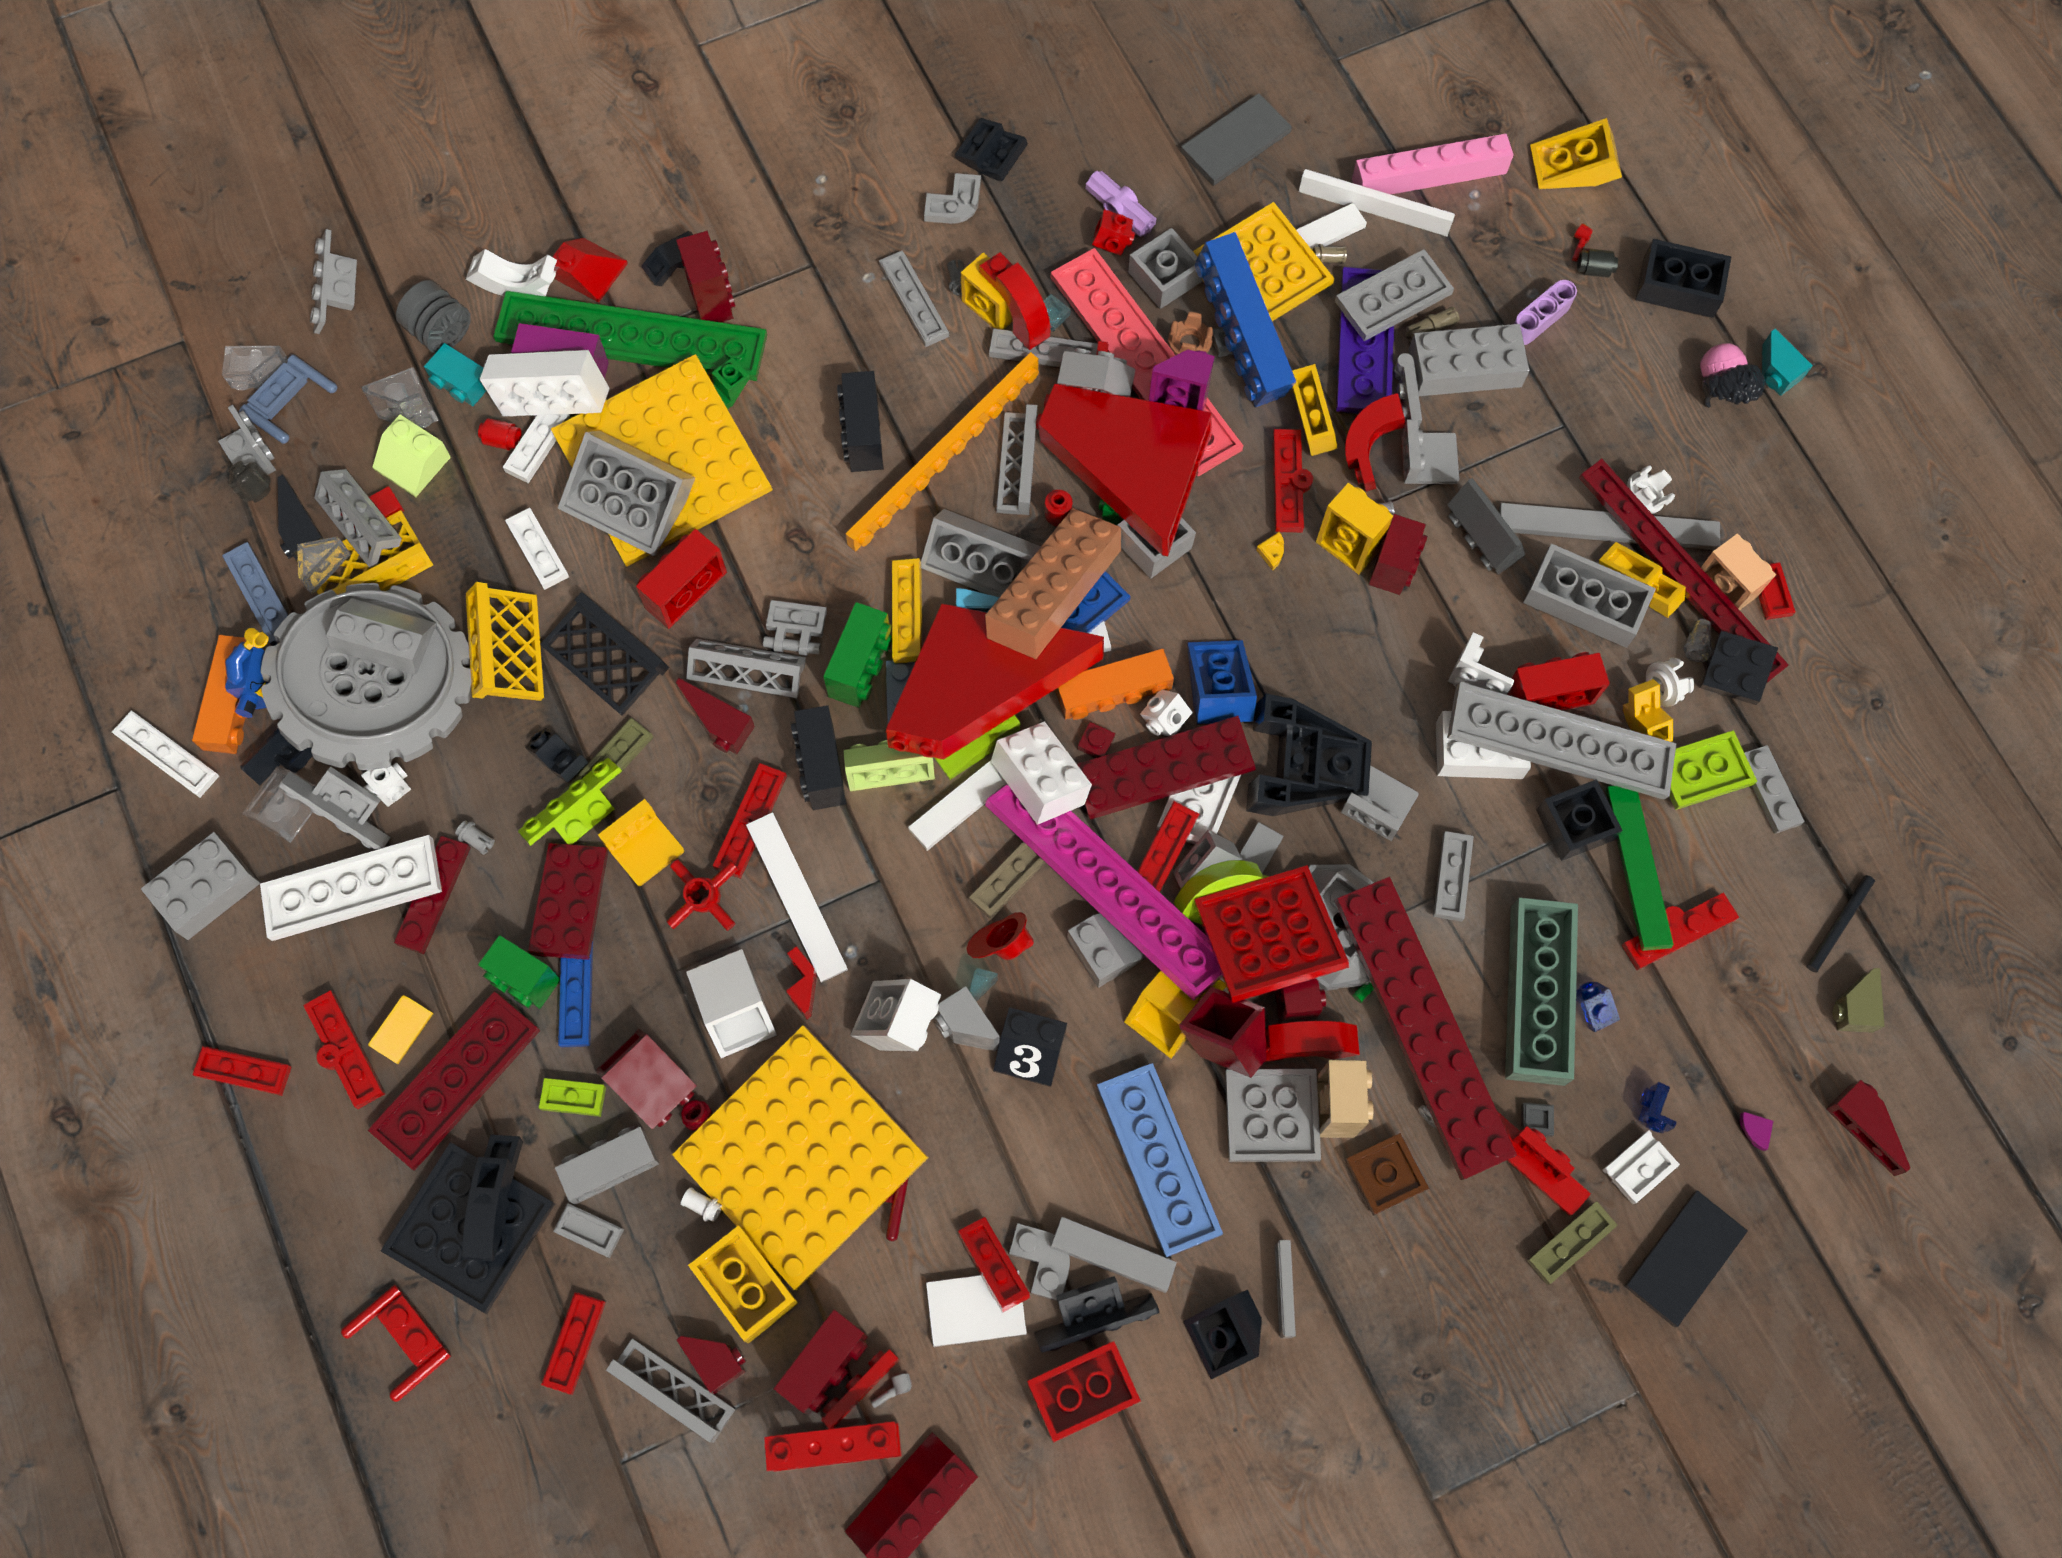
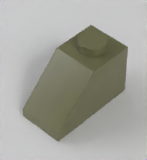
[1833,968,1885,1033]

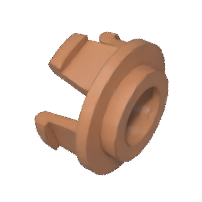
[1168,312,1213,355]

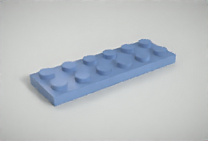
[1096,1063,1223,1258]

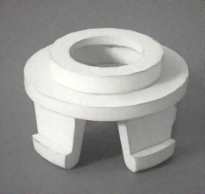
[1627,465,1675,514]
[1646,658,1694,707]

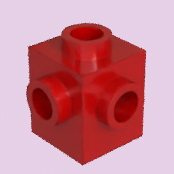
[1092,209,1135,256]

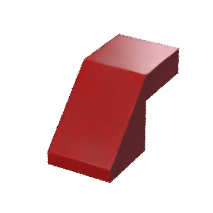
[786,946,817,1020]

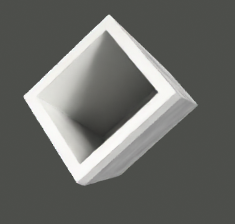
[686,949,777,1058]

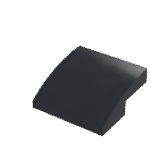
[955,118,1028,182]

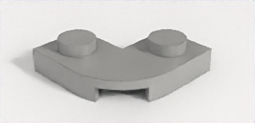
[924,173,981,224]
[1009,1223,1070,1301]

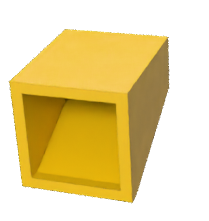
[1125,971,1226,1059]

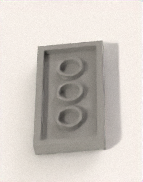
[1335,249,1454,341]

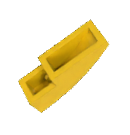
[1599,542,1686,618]

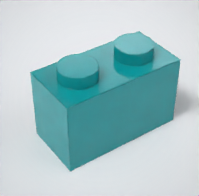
[424,343,487,406]

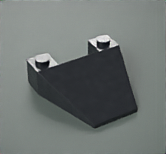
[1246,694,1372,816]

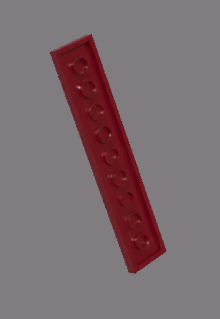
[1334,876,1517,1180]

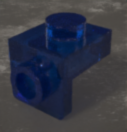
[1576,982,1620,1032]
[1638,1082,1677,1133]

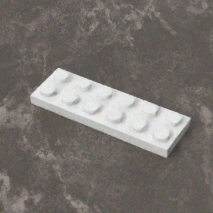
[260,835,442,941]

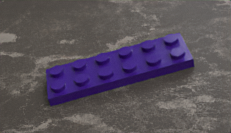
[1336,267,1394,414]

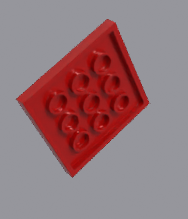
[1195,865,1349,1003]

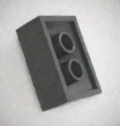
[1447,478,1526,575]

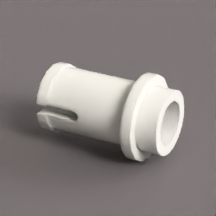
[681,1188,722,1222]

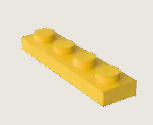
[892,558,922,664]

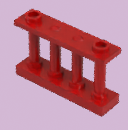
[764,1422,902,1472]

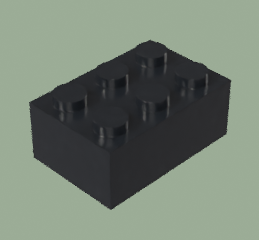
[1635,239,1732,318]
[837,371,884,472]
[790,705,847,810]

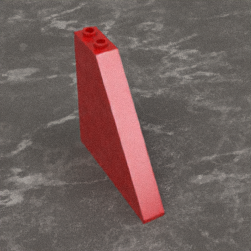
[1036,384,1212,557]
[886,604,1104,760]

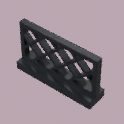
[540,592,670,716]

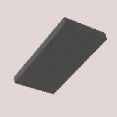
[1181,93,1292,186]

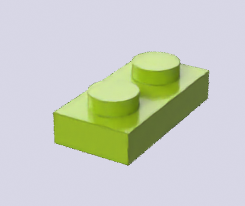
[539,1078,606,1117]

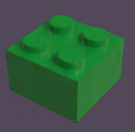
[478,935,560,1009]

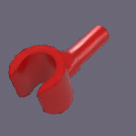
[1572,223,1593,262]

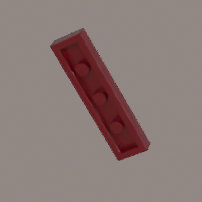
[394,836,471,954]

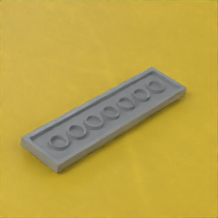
[1447,682,1676,799]

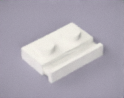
[1602,1130,1680,1205]

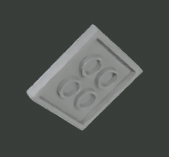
[1225,1069,1321,1162]

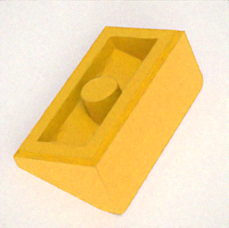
[368,995,433,1064]

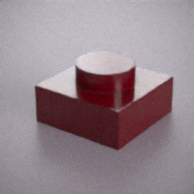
[1077,722,1116,758]

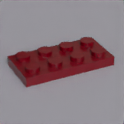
[528,843,608,960]

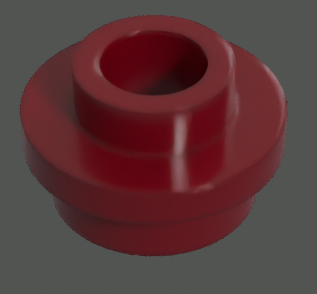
[682,1100,712,1130]

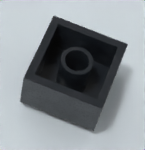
[1700,631,1778,705]
[1536,779,1623,861]

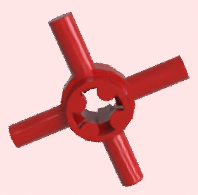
[666,859,739,931]

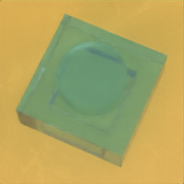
[1044,294,1071,332]

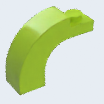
[1174,860,1269,925]

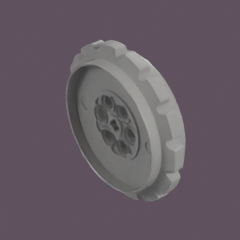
[261,583,472,770]

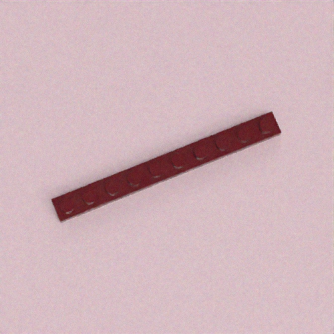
[1579,458,1789,683]

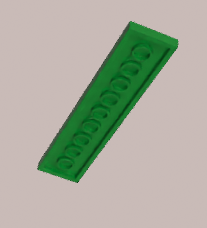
[493,291,767,381]

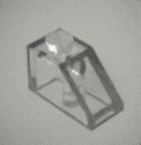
[222,346,288,390]

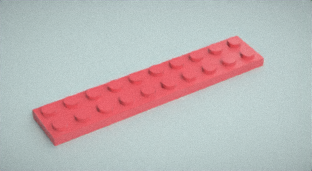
[1050,248,1243,477]

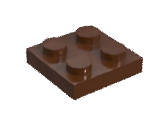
[1345,1133,1429,1216]

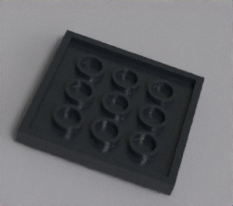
[381,1142,555,1314]

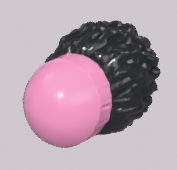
[1700,343,1766,408]

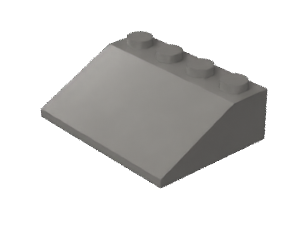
[558,431,696,556]

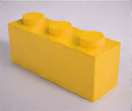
[1292,364,1338,456]

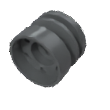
[396,280,471,353]

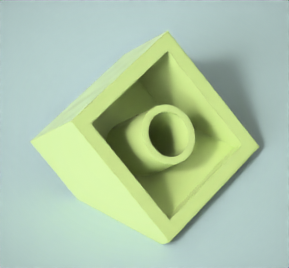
[373,414,451,497]

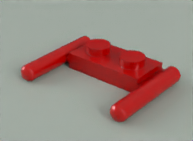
[341,1284,451,1402]

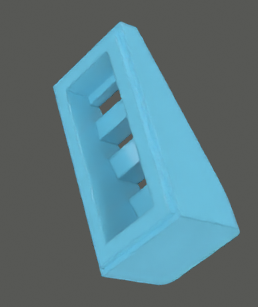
[956,588,1000,613]

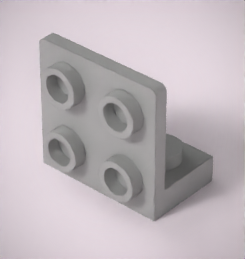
[218,404,276,486]
[1401,420,1459,484]
[1341,766,1419,841]

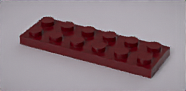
[1077,716,1256,820]
[367,991,541,1171]

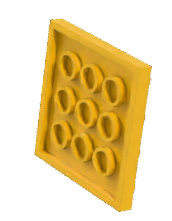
[1193,202,1334,321]

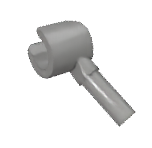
[871,1374,912,1408]

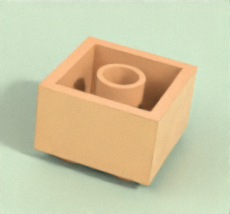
[1701,533,1776,610]

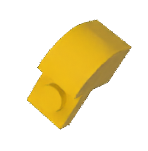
[1623,679,1673,742]

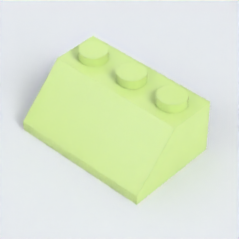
[844,740,935,791]

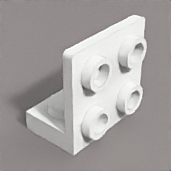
[1448,632,1514,695]

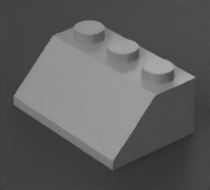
[326,598,436,675]

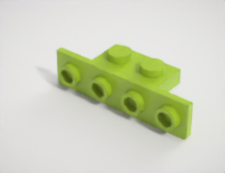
[518,758,622,846]

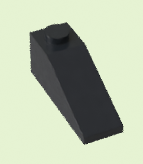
[278,474,329,566]

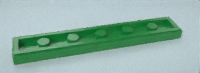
[1606,786,1674,951]

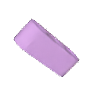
[1514,280,1577,345]

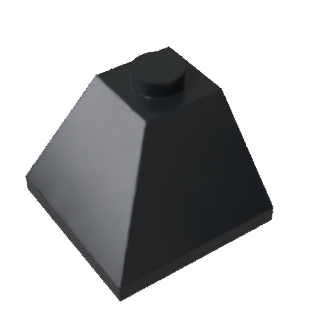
[1183,1289,1262,1380]

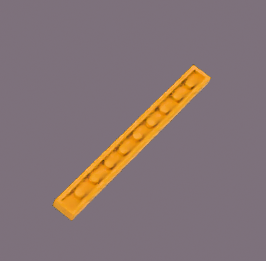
[846,352,1039,552]

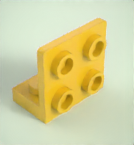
[598,799,684,886]

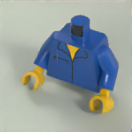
[225,628,269,718]

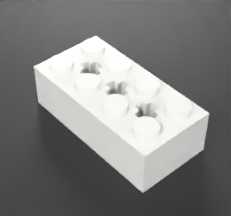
[480,350,609,416]

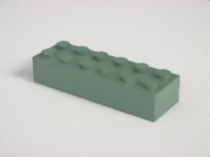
[1505,898,1578,1086]

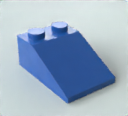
[1187,640,1257,724]

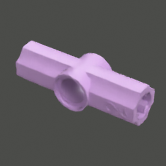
[1086,171,1156,237]

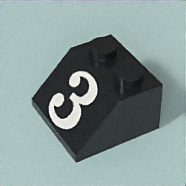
[993,1007,1067,1087]

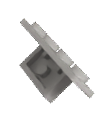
[310,229,357,334]
[278,767,391,850]

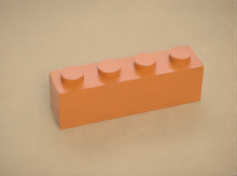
[192,635,262,754]
[1055,649,1174,720]

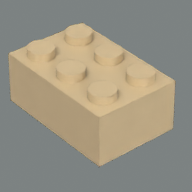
[1317,1060,1373,1138]

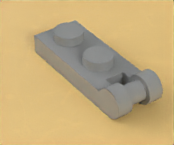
[1393,353,1422,429]

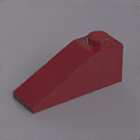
[676,678,755,754]
[1826,1080,1911,1176]

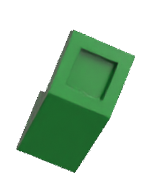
[712,357,750,410]

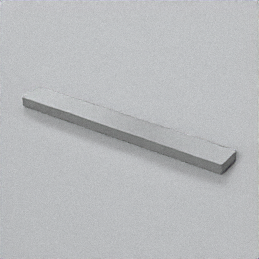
[1499,503,1720,550]

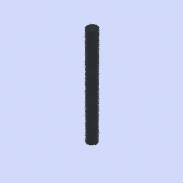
[1806,875,1875,973]

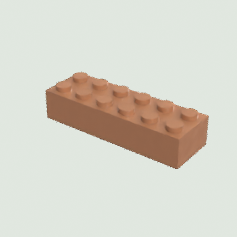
[985,508,1121,659]

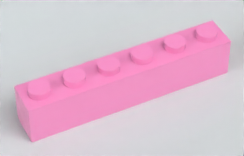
[1352,134,1514,194]

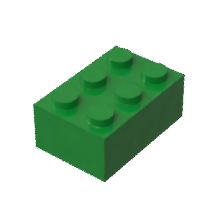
[823,602,892,708]

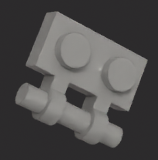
[763,600,827,656]

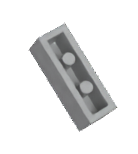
[555,1126,659,1205]

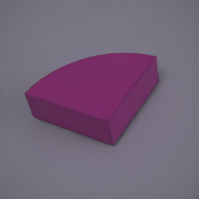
[1740,1112,1773,1151]

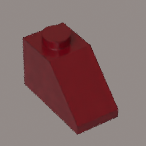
[676,1336,746,1395]

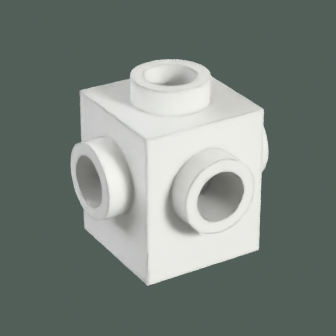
[1140,690,1193,737]
[361,762,411,807]

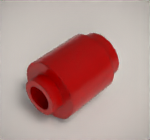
[478,418,522,450]
[1045,490,1073,527]

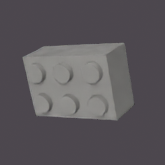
[141,832,260,940]

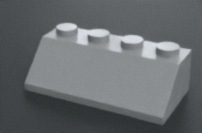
[921,509,1041,597]

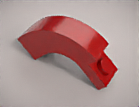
[979,252,1050,351]
[1345,393,1406,492]
[1264,1021,1360,1062]

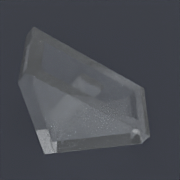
[297,537,351,594]

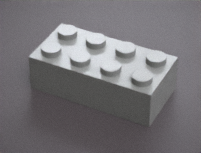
[1408,324,1529,396]
[1523,543,1656,648]

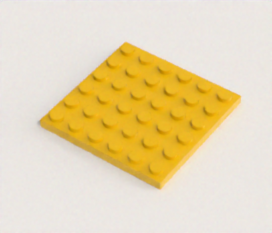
[551,354,773,567]
[672,1025,929,1290]

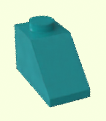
[1762,329,1813,396]

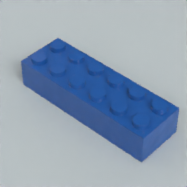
[1195,232,1296,408]

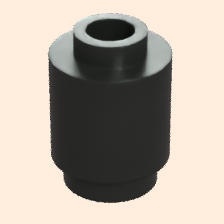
[1577,248,1618,278]

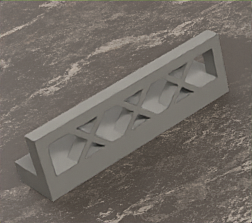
[997,404,1037,515]
[314,469,402,568]
[686,639,806,698]
[606,1339,736,1443]

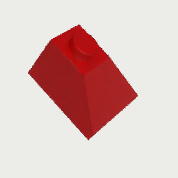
[553,238,628,303]

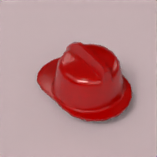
[966,912,1034,960]

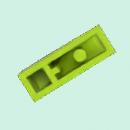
[934,715,1020,780]

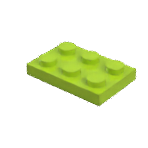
[1669,730,1757,810]

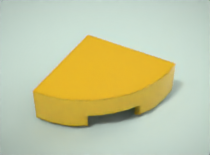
[1256,532,1284,570]

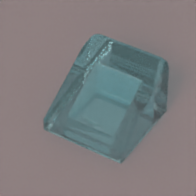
[969,968,998,1002]

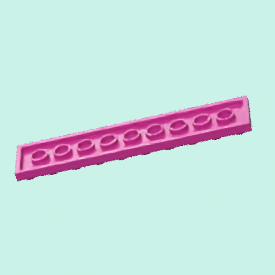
[985,784,1222,1001]

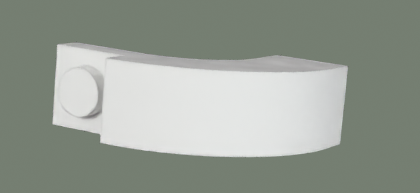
[466,249,557,296]

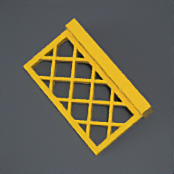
[301,510,433,595]
[466,582,544,701]

